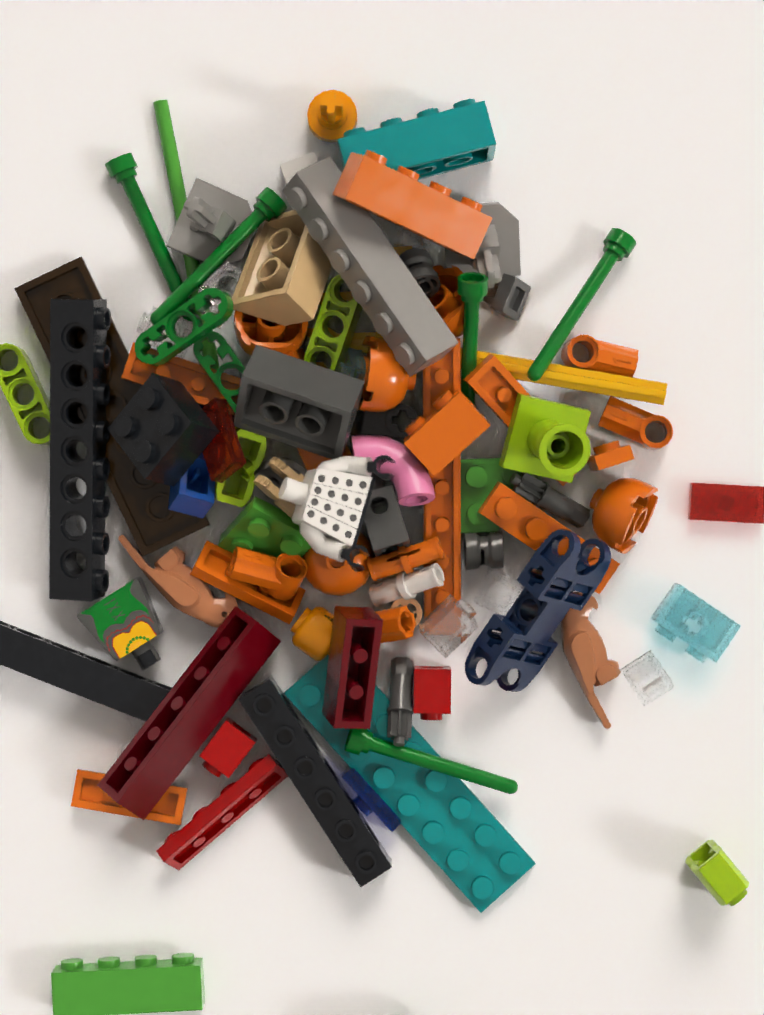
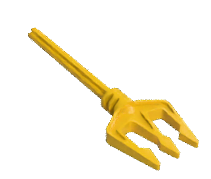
[306,291,668,405]

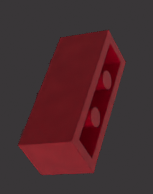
[322,606,383,729]

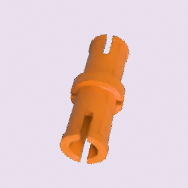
[366,536,445,582]

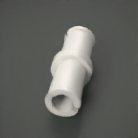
[369,563,445,607]

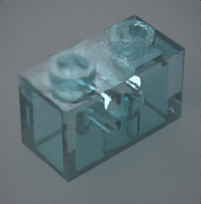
[650,583,741,663]

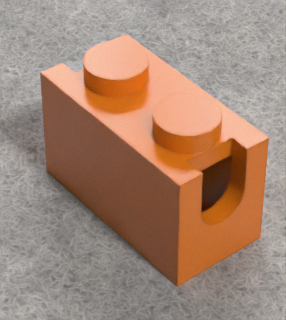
[403,389,491,477]

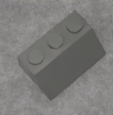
[233,345,365,459]

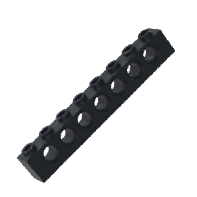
[49,298,111,602]

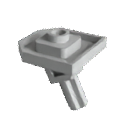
[166,178,255,269]
[445,202,521,288]

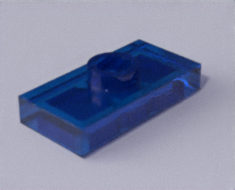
[339,767,401,832]

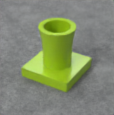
[499,393,591,483]

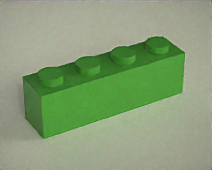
[51,953,205,1015]

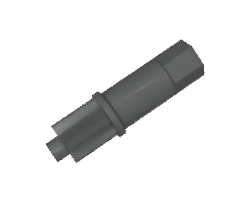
[509,472,590,528]
[387,657,413,747]

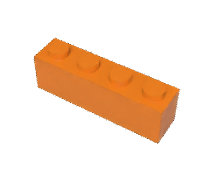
[332,150,492,259]

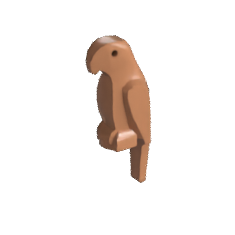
[118,535,238,628]
[561,591,621,729]

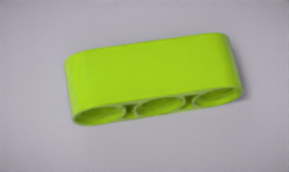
[304,274,363,373]
[0,343,50,445]

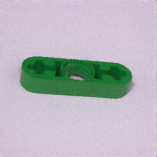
[135,288,233,366]
[193,331,245,414]

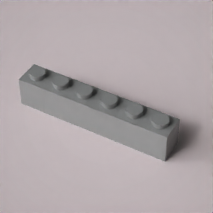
[282,156,459,377]

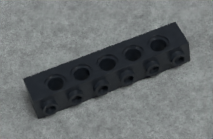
[238,675,392,887]

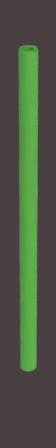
[153,100,220,370]

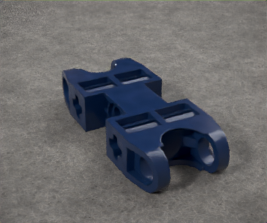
[465,529,611,692]

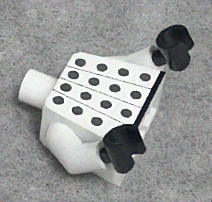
[278,455,396,572]

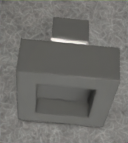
[483,273,531,321]

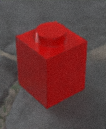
[413,666,451,720]
[199,717,257,778]

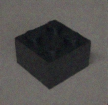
[107,373,220,487]

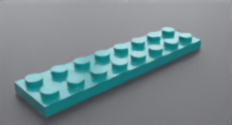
[284,654,536,913]

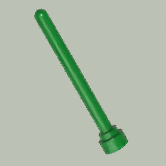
[105,153,195,322]
[150,187,287,325]
[527,228,636,381]
[457,272,488,406]
[344,729,518,794]

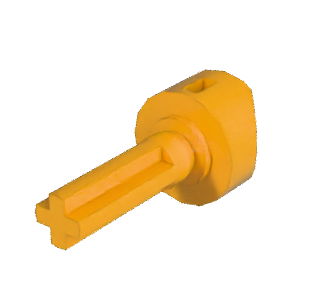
[307,90,357,143]

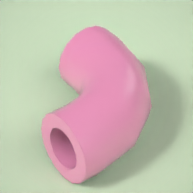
[351,435,435,507]

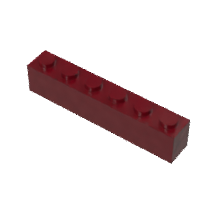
[98,606,281,820]

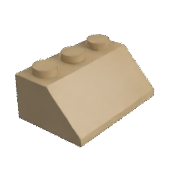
[232,210,332,326]

